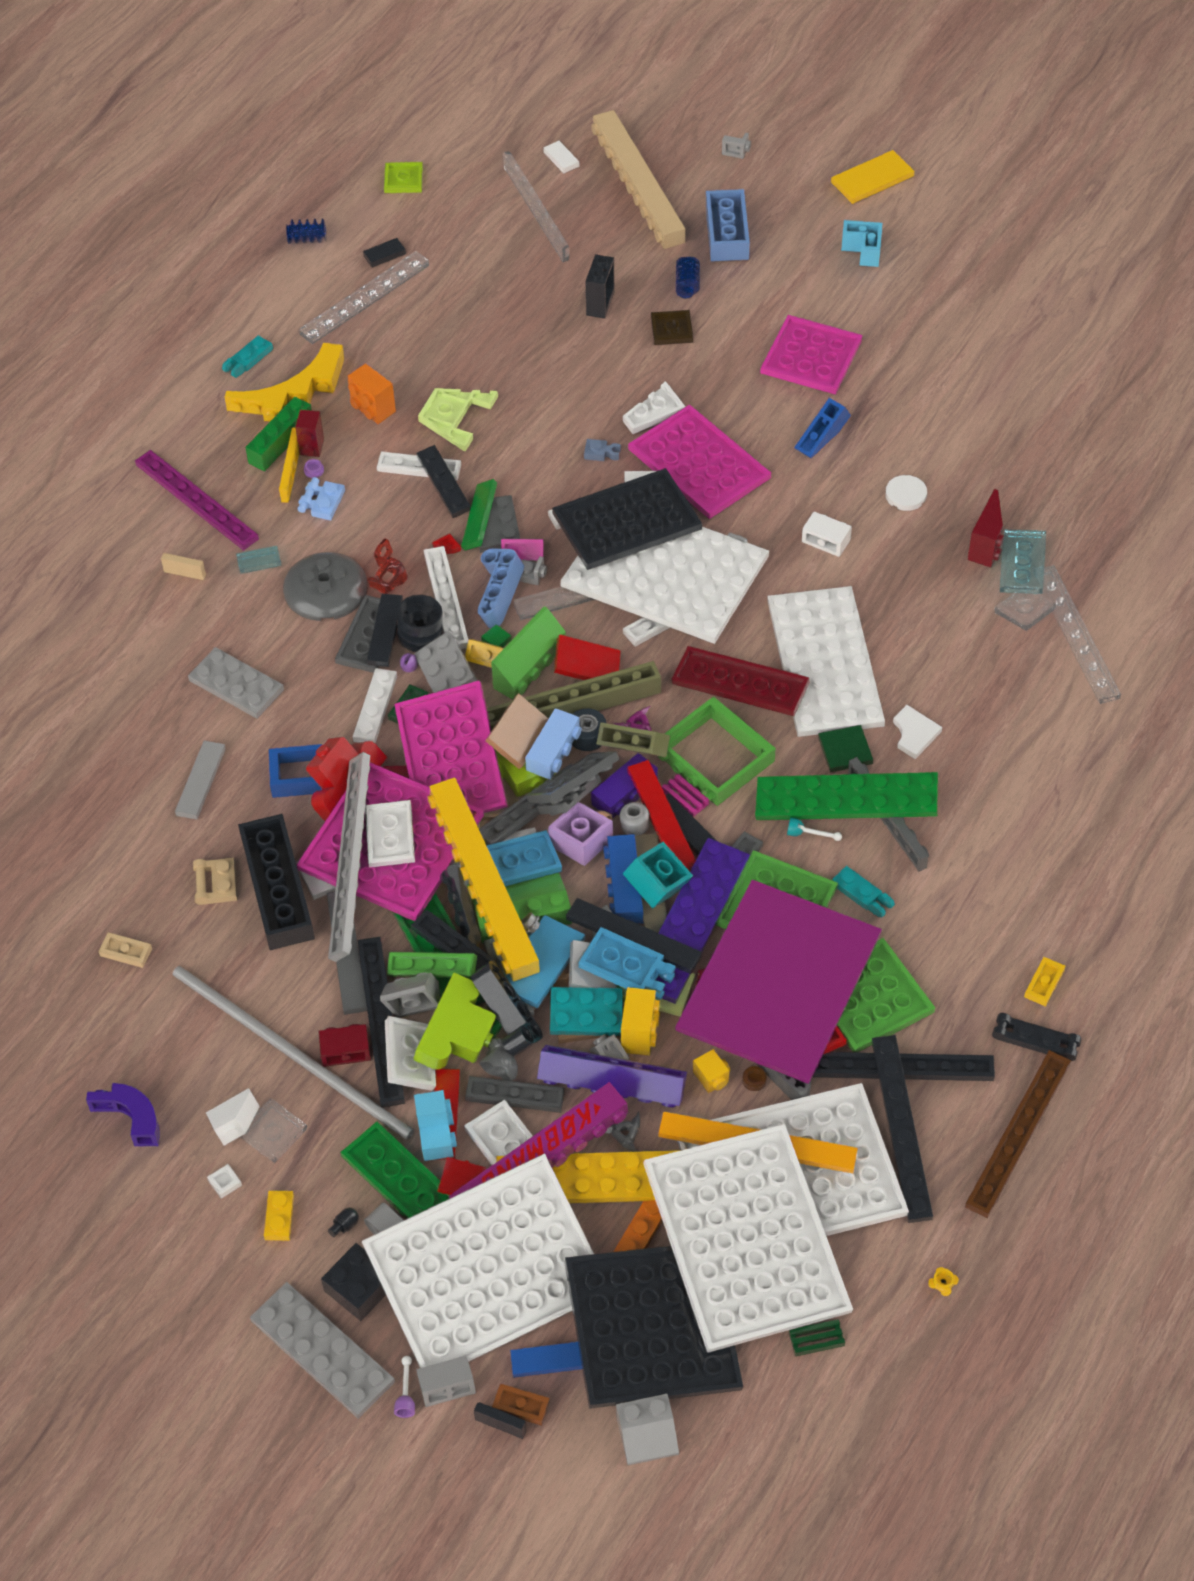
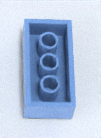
[706,189,750,261]

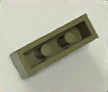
[596,723,670,757]

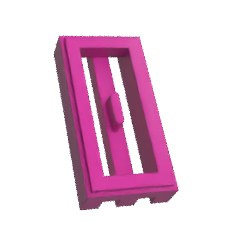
[662,774,709,817]

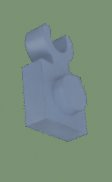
[584,439,621,461]

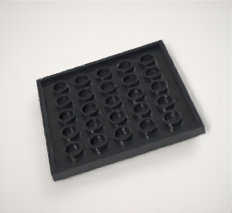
[564,1246,743,1409]

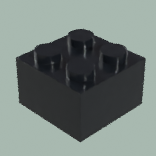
[321,1243,386,1321]

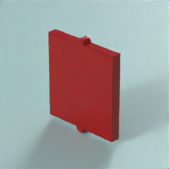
[437,1157,487,1195]

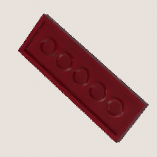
[671,646,810,716]

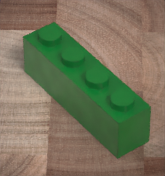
[245,397,312,472]

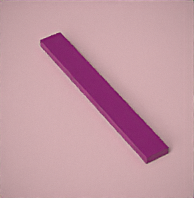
[135,450,259,551]

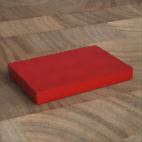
[554,634,621,680]

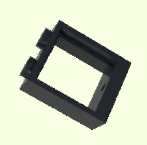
[585,254,615,319]

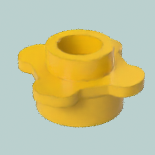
[928,1267,959,1296]

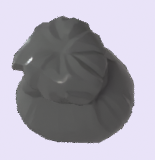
[479,1038,518,1081]

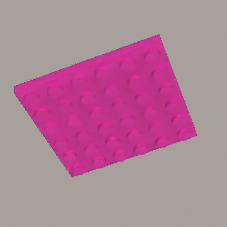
[296,763,484,921]

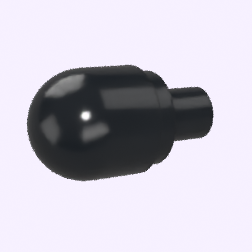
[328,1207,359,1237]

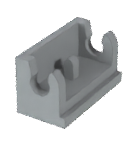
[416,1356,476,1407]

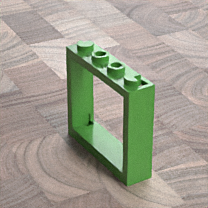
[657,696,776,806]

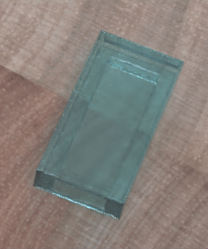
[236,546,282,574]

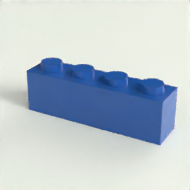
[603,834,643,924]

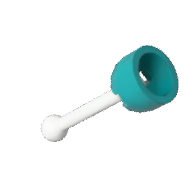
[787,817,842,841]

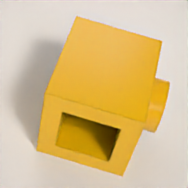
[693,1049,730,1093]

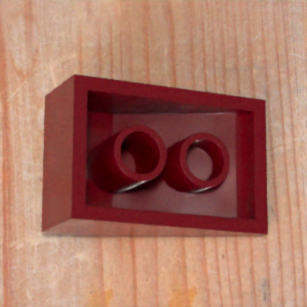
[967,489,1005,568]

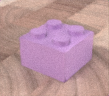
[548,802,613,866]

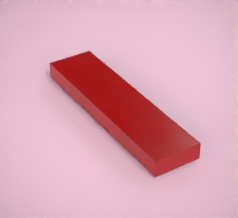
[434,1069,460,1160]

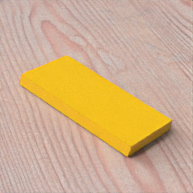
[831,150,915,204]

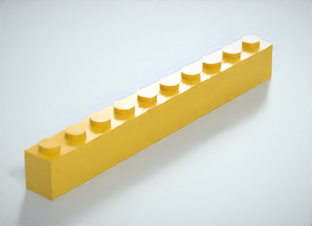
[427,777,540,982]

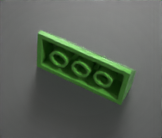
[491,606,566,700]

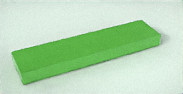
[386,952,477,979]

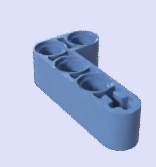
[477,548,524,628]

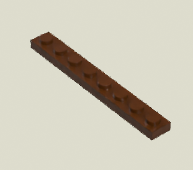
[965,1050,1071,1219]

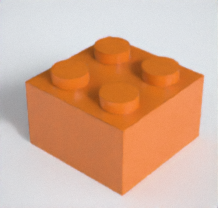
[348,363,396,424]

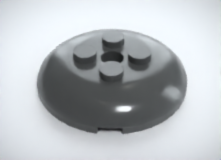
[283,552,368,621]

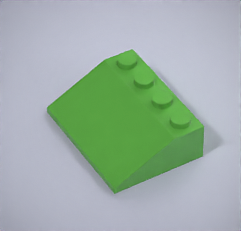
[467,872,572,943]

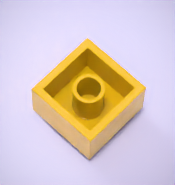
[621,987,660,1056]

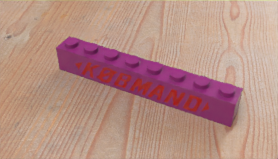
[449,1082,628,1199]

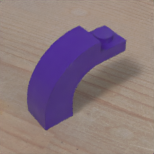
[86,1083,160,1146]

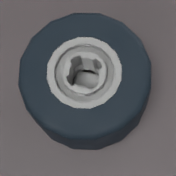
[572,708,606,751]

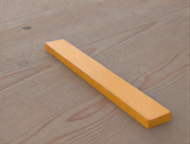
[658,1112,858,1174]

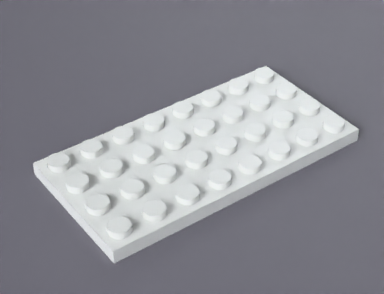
[767,586,885,737]

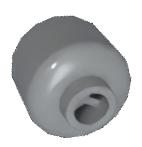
[620,802,650,835]

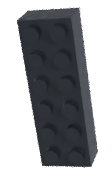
[238,813,315,950]

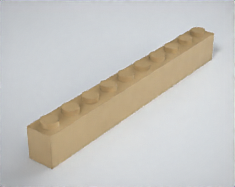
[591,110,685,249]

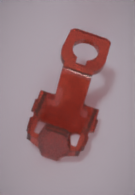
[367,538,408,594]

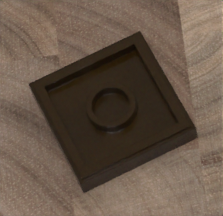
[651,310,693,345]

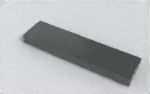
[465,1076,565,1113]

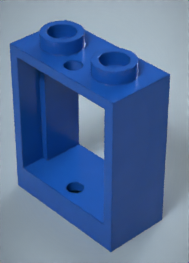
[269,744,322,798]

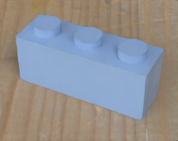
[525,708,582,780]

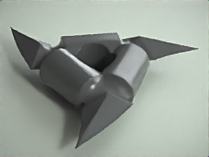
[605,1111,640,1152]

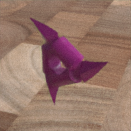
[614,706,651,731]

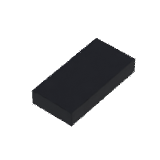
[363,238,406,267]
[474,1402,526,1439]

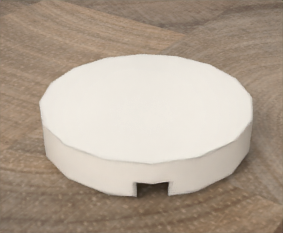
[886,475,927,511]

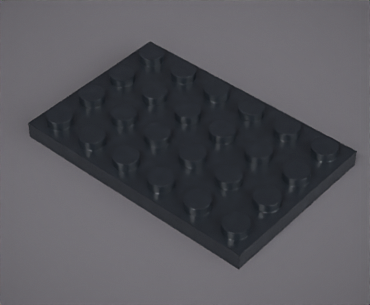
[552,468,702,570]

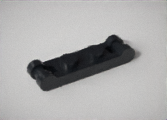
[440,864,481,945]
[992,1013,1082,1061]

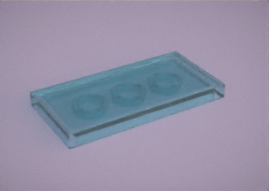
[1000,529,1046,594]

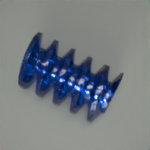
[286,218,327,244]
[676,257,700,299]

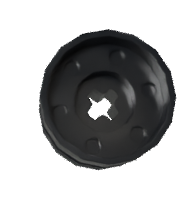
[397,595,443,652]

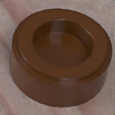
[742,1066,767,1091]

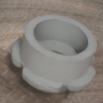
[521,912,540,934]

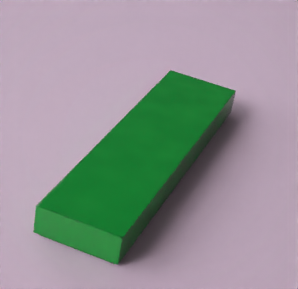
[461,479,497,551]

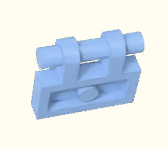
[298,477,345,520]

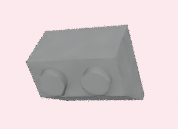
[380,972,441,1018]
[616,1394,679,1465]

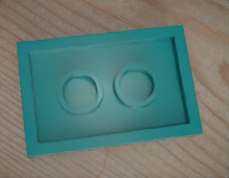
[550,987,622,1036]

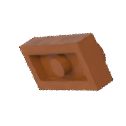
[492,1384,550,1426]

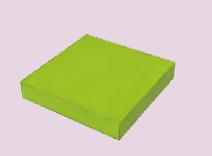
[384,162,423,193]

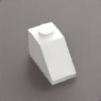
[206,1088,260,1145]

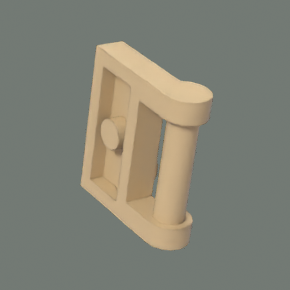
[193,858,237,905]

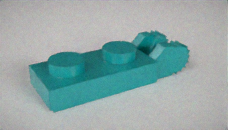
[222,335,273,378]
[832,865,895,918]

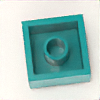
[623,842,693,908]

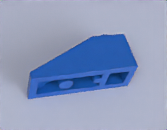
[794,397,851,458]

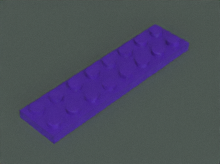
[655,838,750,1004]

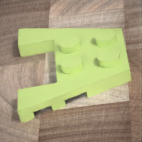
[418,388,498,451]

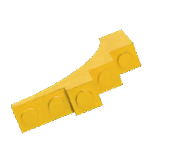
[224,343,345,422]

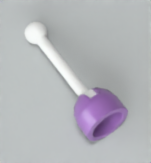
[394,1356,415,1418]

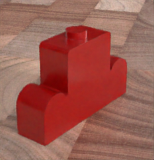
[306,737,387,821]

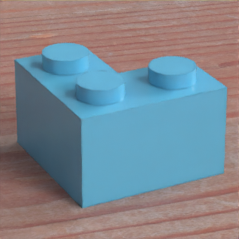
[841,220,882,267]
[414,1090,457,1161]

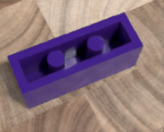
[591,753,658,819]

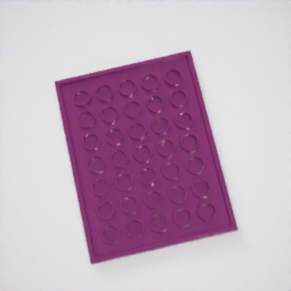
[675,880,882,1084]

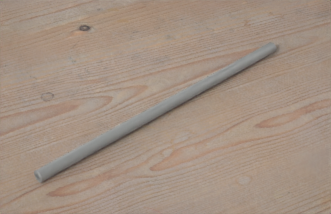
[173,966,414,1140]

